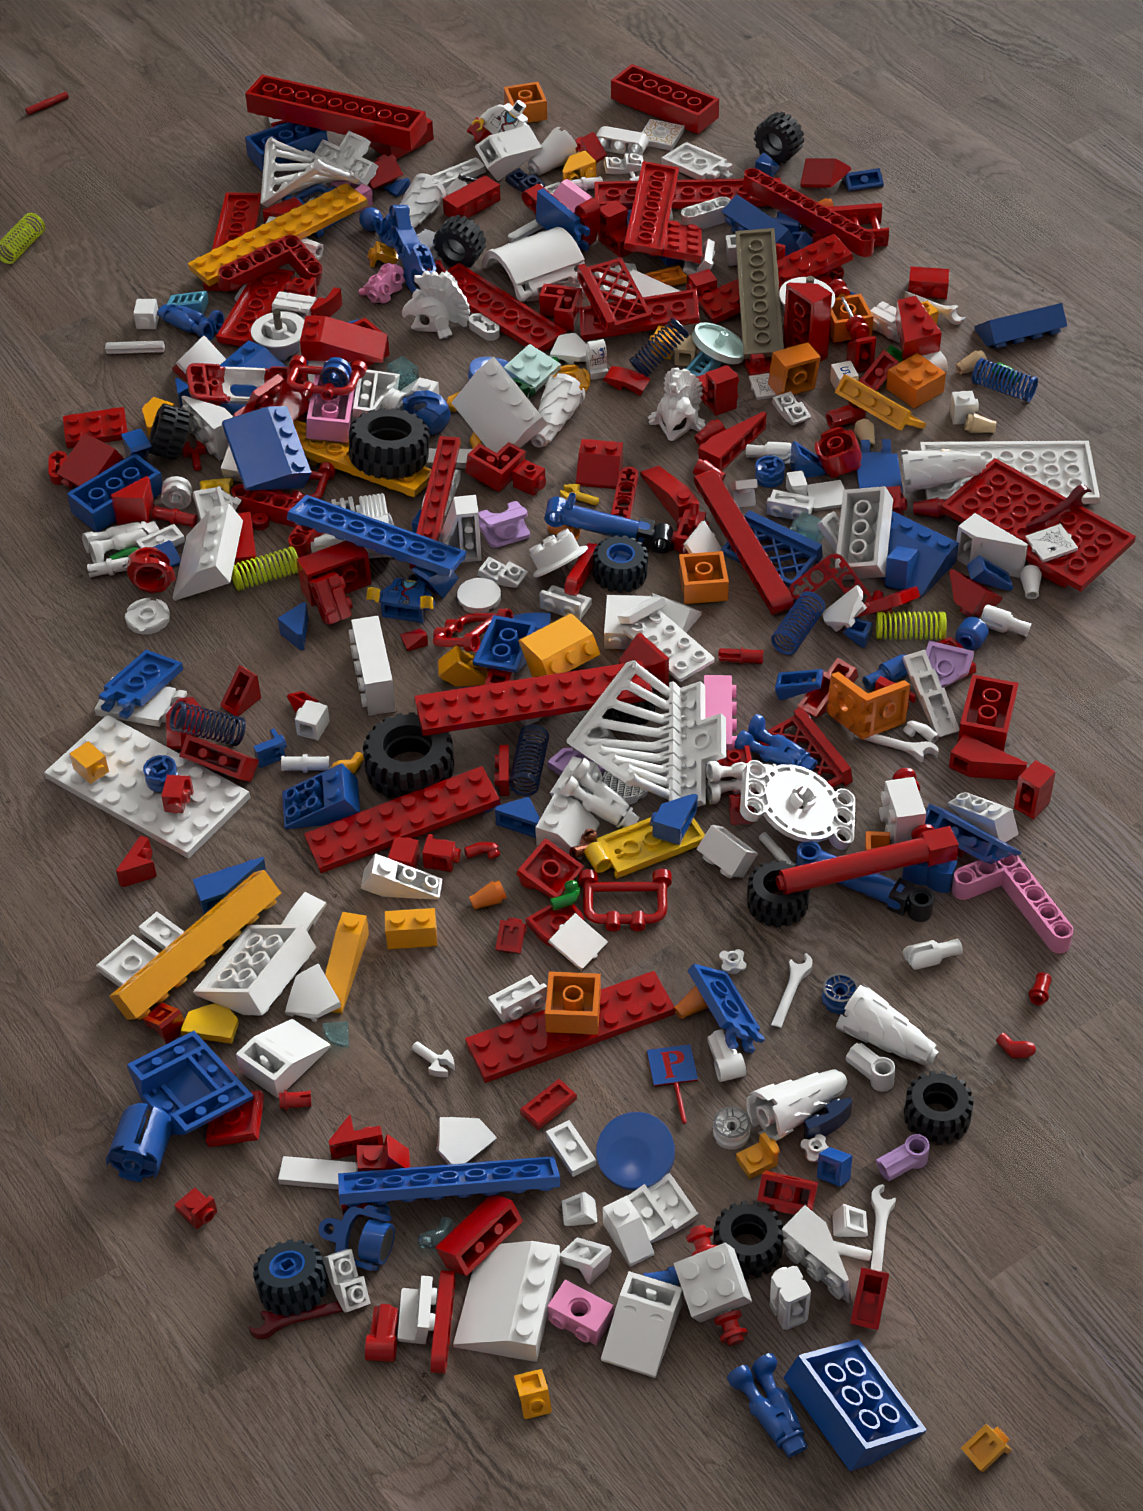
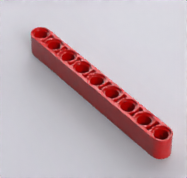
[743,168,875,257]
[694,469,794,615]

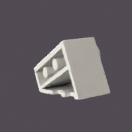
[351,370,400,424]
[439,495,482,563]

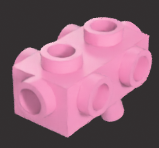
[359,263,405,304]

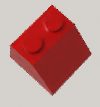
[576,439,623,489]

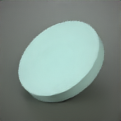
[692,322,744,364]

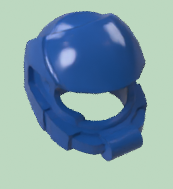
[402,390,450,435]

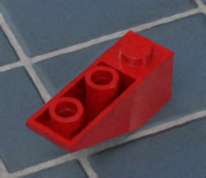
[948,734,1028,780]

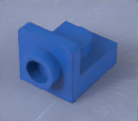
[253,728,287,768]

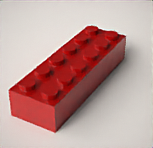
[611,64,719,134]

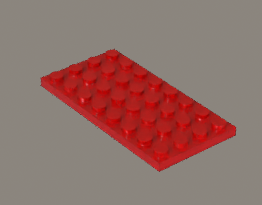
[940,458,1136,592]

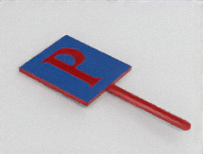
[647,1044,698,1124]

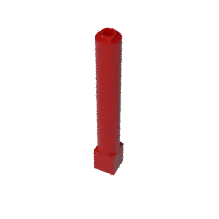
[776,826,959,895]

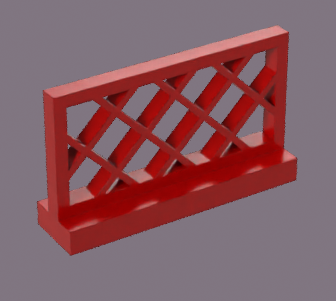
[577,257,652,336]
[755,707,853,788]

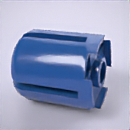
[106,1103,172,1182]

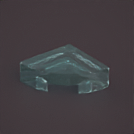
[322,1021,349,1048]

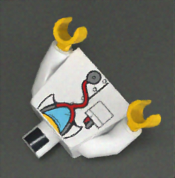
[471,100,528,134]

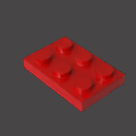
[63,407,128,449]

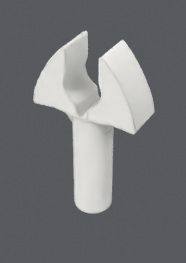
[412,1042,455,1077]

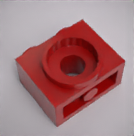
[757,1170,819,1215]

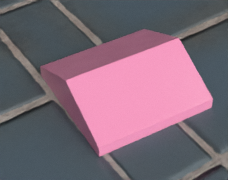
[552,179,593,213]

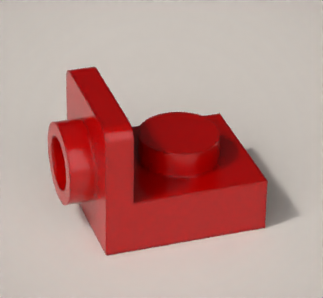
[495,917,527,955]
[174,1188,217,1229]

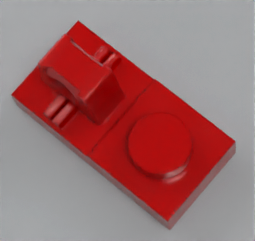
[745,353,772,376]

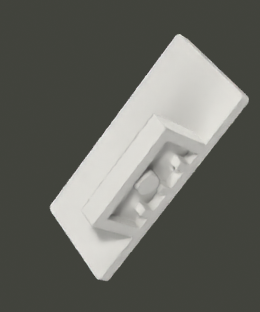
[623,610,715,682]

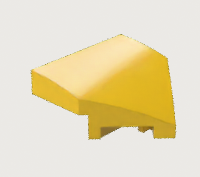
[181,1003,239,1044]

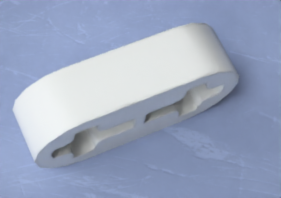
[469,313,500,341]

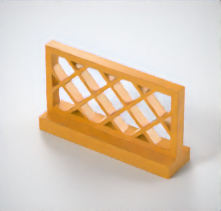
[834,374,926,431]

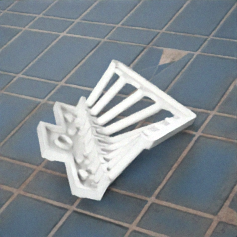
[261,131,379,207]
[567,660,726,807]

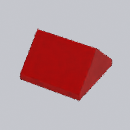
[800,158,851,188]
[111,476,155,526]

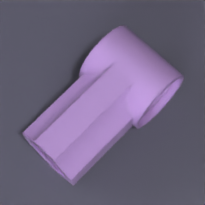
[876,1134,929,1181]

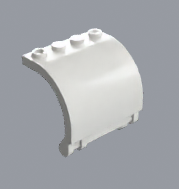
[481,227,585,302]

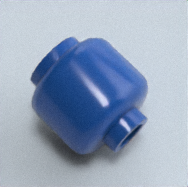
[955,617,989,651]

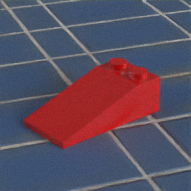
[300,315,388,363]

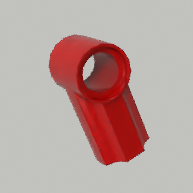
[825,401,866,429]
[365,1304,399,1362]

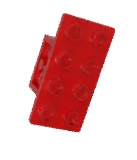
[233,374,310,422]

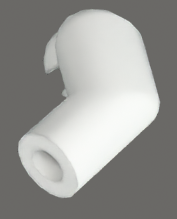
[903,720,939,744]

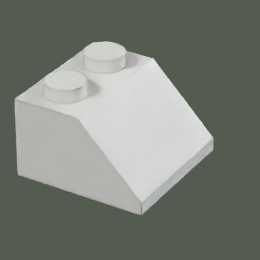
[536,793,600,860]

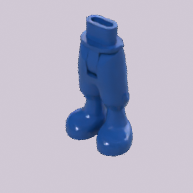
[157,304,224,341]
[734,714,818,771]
[727,1353,808,1458]

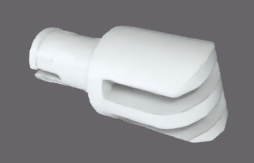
[746,442,791,464]
[980,605,1032,637]
[903,938,963,970]

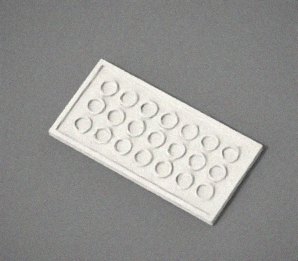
[920,441,1100,504]
[44,715,250,859]

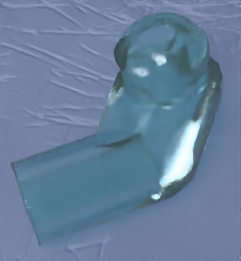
[418,1217,454,1249]

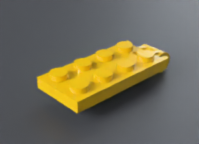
[584,817,705,879]

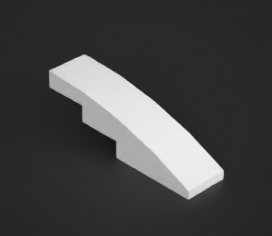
[902,650,959,738]

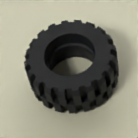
[349,408,430,479]
[363,712,455,799]

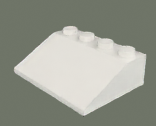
[452,357,548,453]
[172,503,243,601]
[193,924,316,1016]
[453,1241,560,1362]

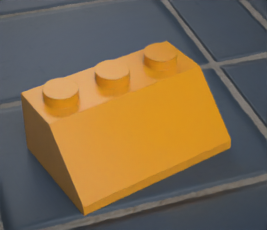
[518,614,600,677]

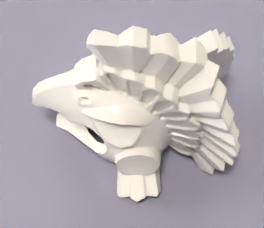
[402,271,470,340]
[648,368,705,441]

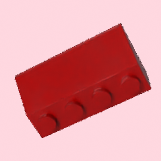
[783,282,832,362]

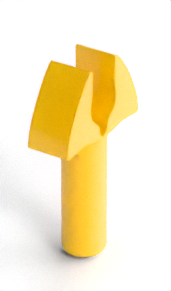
[560,484,599,506]

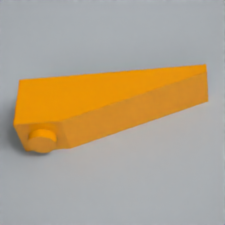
[325,912,369,1014]

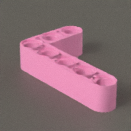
[952,855,1073,954]

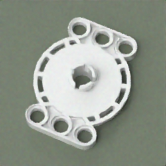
[740,760,855,850]

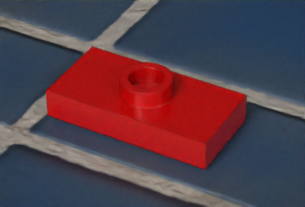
[520,1079,577,1130]

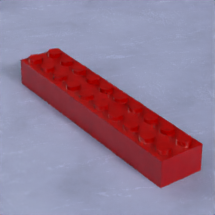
[245,74,427,150]

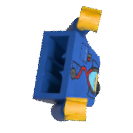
[366,574,435,623]

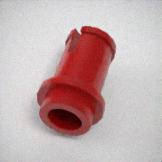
[1028,972,1052,1005]
[279,1090,312,1111]

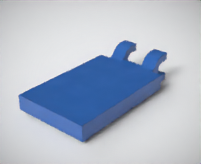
[536,188,590,252]
[856,439,903,492]
[99,650,183,719]
[687,964,765,1053]

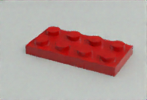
[663,220,702,264]

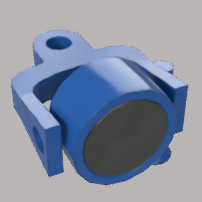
[318,1204,395,1271]

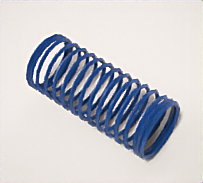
[971,358,1038,402]
[771,591,826,655]

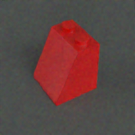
[56,433,124,489]

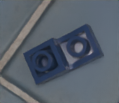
[505,168,545,192]
[803,1097,852,1140]

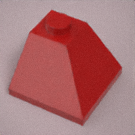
[949,569,1003,617]
[619,632,669,691]

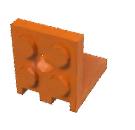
[827,672,910,740]

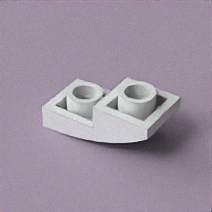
[604,153,643,174]
[772,391,811,425]
[477,557,528,588]
[281,892,327,932]
[323,1249,371,1312]

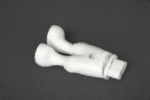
[82,521,159,563]
[559,758,640,828]
[706,761,784,804]

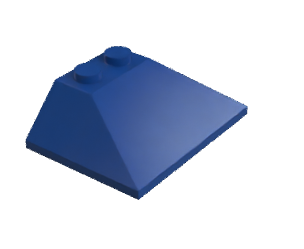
[127,1031,253,1135]

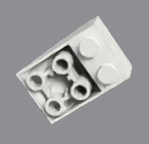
[475,125,543,181]
[181,396,233,461]
[956,513,1028,578]
[236,1019,331,1098]
[782,1205,851,1304]
[601,1271,683,1378]

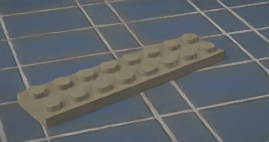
[735,228,784,359]

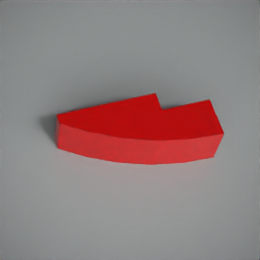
[797,658,859,719]

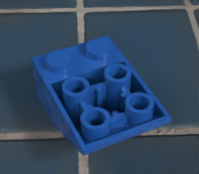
[282,763,360,829]

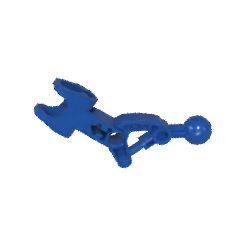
[359,205,436,293]

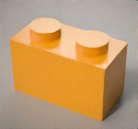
[385,908,437,949]

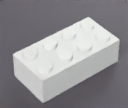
[835,486,893,580]
[348,616,396,716]

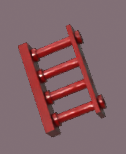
[806,203,889,247]

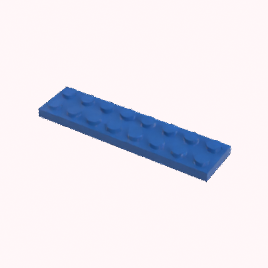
[287,495,467,577]
[338,1156,560,1207]

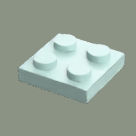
[504,344,561,392]

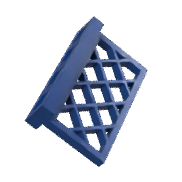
[721,510,823,587]

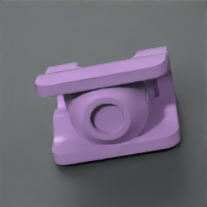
[479,501,530,548]

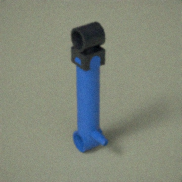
[544,493,674,553]
[796,841,934,922]

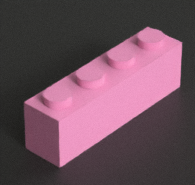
[704,675,737,750]

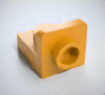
[367,241,398,268]
[736,1132,780,1179]
[514,1369,552,1419]
[961,1424,1012,1472]

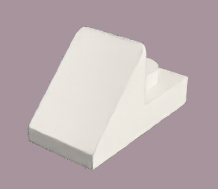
[729,479,758,508]
[560,1237,612,1285]

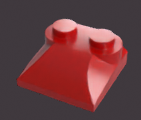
[516,838,585,898]

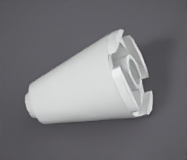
[528,127,579,176]

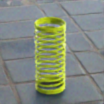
[0,213,45,264]
[231,546,298,591]
[876,611,947,640]

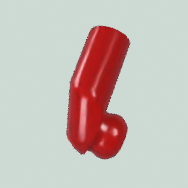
[464,842,500,859]

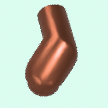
[569,829,597,859]

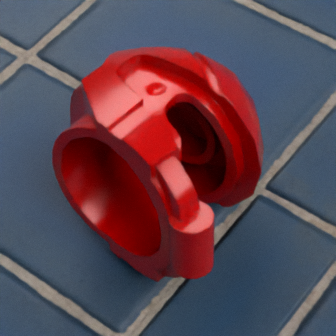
[127,547,176,593]

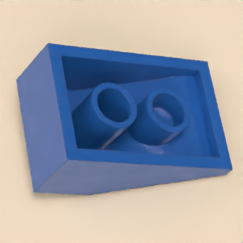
[473,615,537,673]

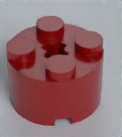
[815,427,862,478]

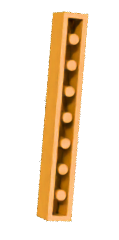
[109,870,281,1020]

